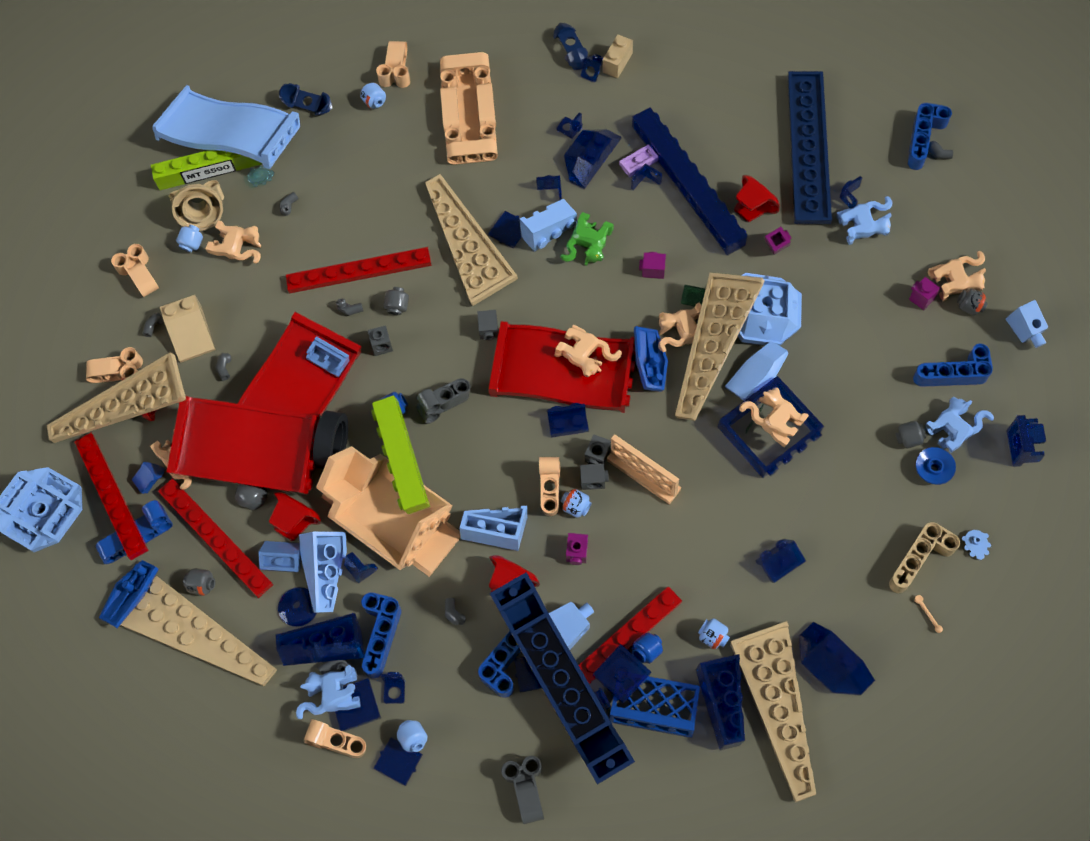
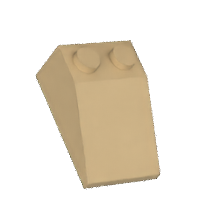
[160,295,215,363]

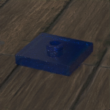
[593,644,652,704]
[335,678,381,732]

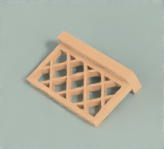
[607,434,681,505]

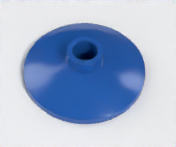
[916,447,956,485]

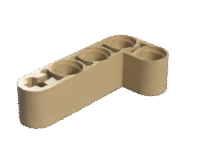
[889,522,960,593]

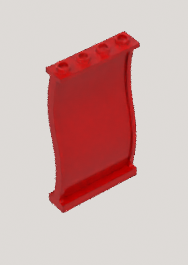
[237,312,361,417]
[488,321,635,413]
[166,396,321,494]

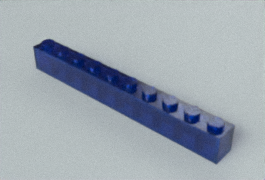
[632,107,747,255]

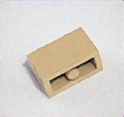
[603,35,633,78]

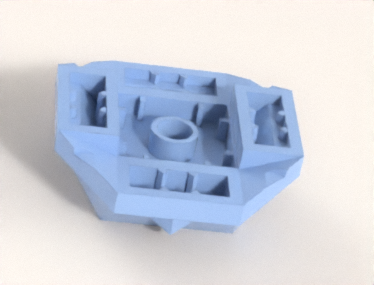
[738,273,802,346]
[0,467,83,552]

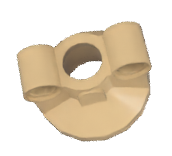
[169,180,224,231]

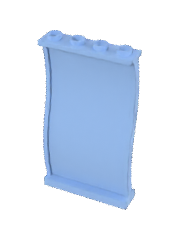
[153,85,300,169]

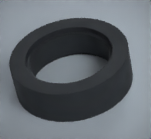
[313,411,348,469]

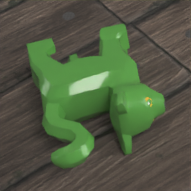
[560,212,614,266]

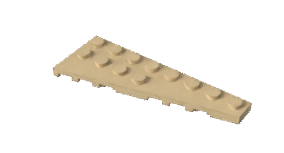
[425,174,518,306]
[675,273,764,421]
[47,352,186,443]
[121,576,277,686]
[730,621,816,803]

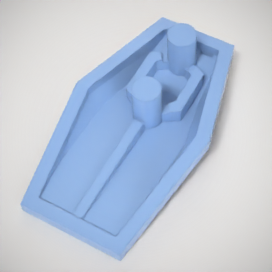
[725,341,789,401]

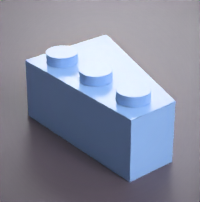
[520,199,577,252]
[459,505,528,551]

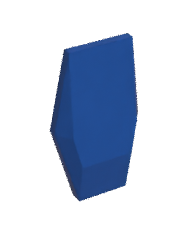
[634,326,668,392]
[99,560,159,628]

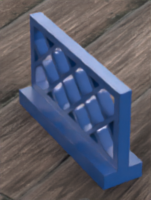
[610,671,700,738]

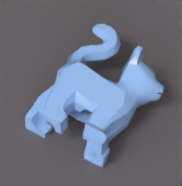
[836,196,892,245]
[924,397,994,453]
[296,665,361,719]

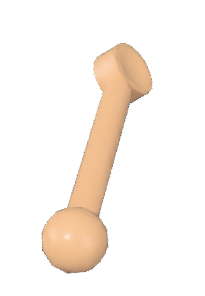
[914,595,943,633]

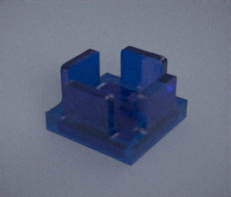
[1006,415,1046,467]

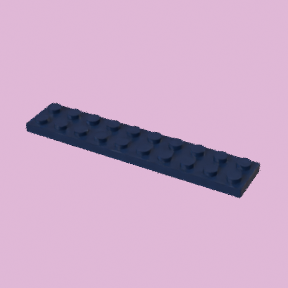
[788,71,832,224]

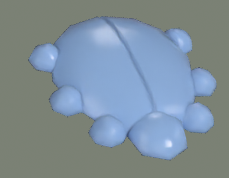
[962,530,991,560]

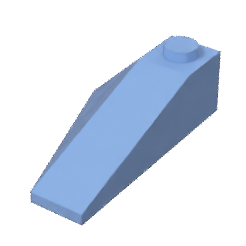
[299,532,347,613]

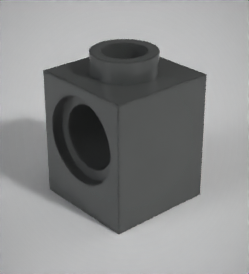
[477,310,498,340]
[368,325,393,356]
[585,434,611,464]
[580,463,609,490]

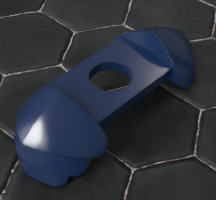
[553,23,588,70]
[279,83,332,115]

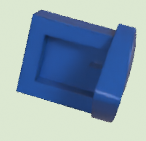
[132,462,165,494]

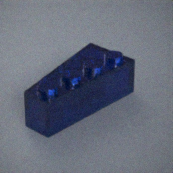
[276,613,365,666]
[695,654,745,750]

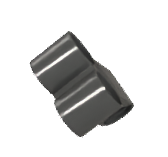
[416,378,470,424]
[501,756,544,824]

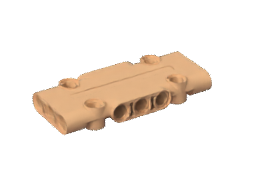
[440,52,498,165]

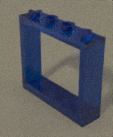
[717,376,824,478]

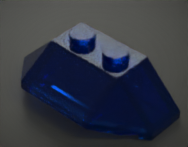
[564,129,621,189]
[799,622,875,696]

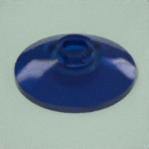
[278,587,317,627]

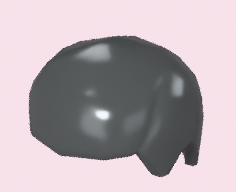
[235,484,267,510]

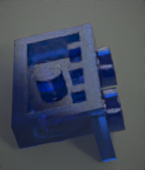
[547,403,589,438]
[755,539,806,583]

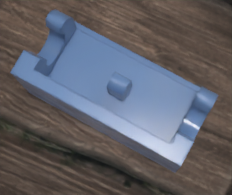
[306,336,349,377]

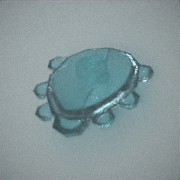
[248,166,275,187]

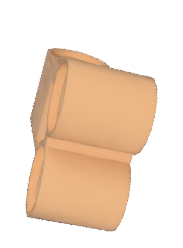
[376,41,410,88]
[111,244,159,297]
[86,347,143,383]
[539,457,560,516]
[304,719,366,758]

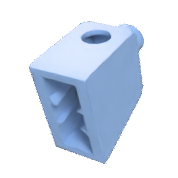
[1006,300,1048,348]
[549,602,594,650]

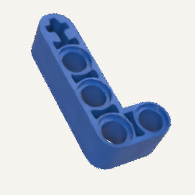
[908,103,952,170]
[913,343,993,387]
[95,500,173,564]
[361,593,401,678]
[478,631,521,698]

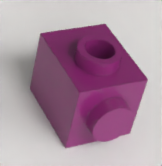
[765,227,792,255]
[639,252,666,279]
[909,277,940,311]
[566,533,588,565]

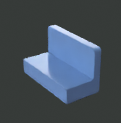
[259,541,301,572]

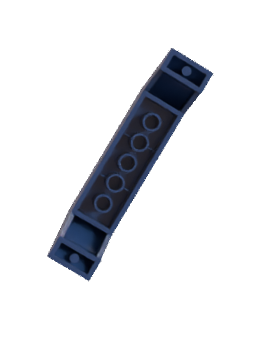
[489,572,635,785]

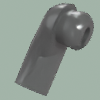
[928,141,953,159]
[280,192,299,216]
[143,313,164,337]
[215,353,232,381]

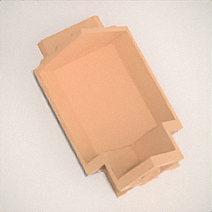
[316,446,461,577]

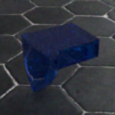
[344,552,378,583]

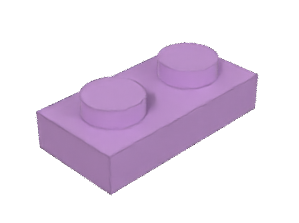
[619,144,659,177]

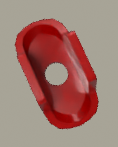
[734,175,780,222]
[269,493,321,541]
[489,555,540,592]

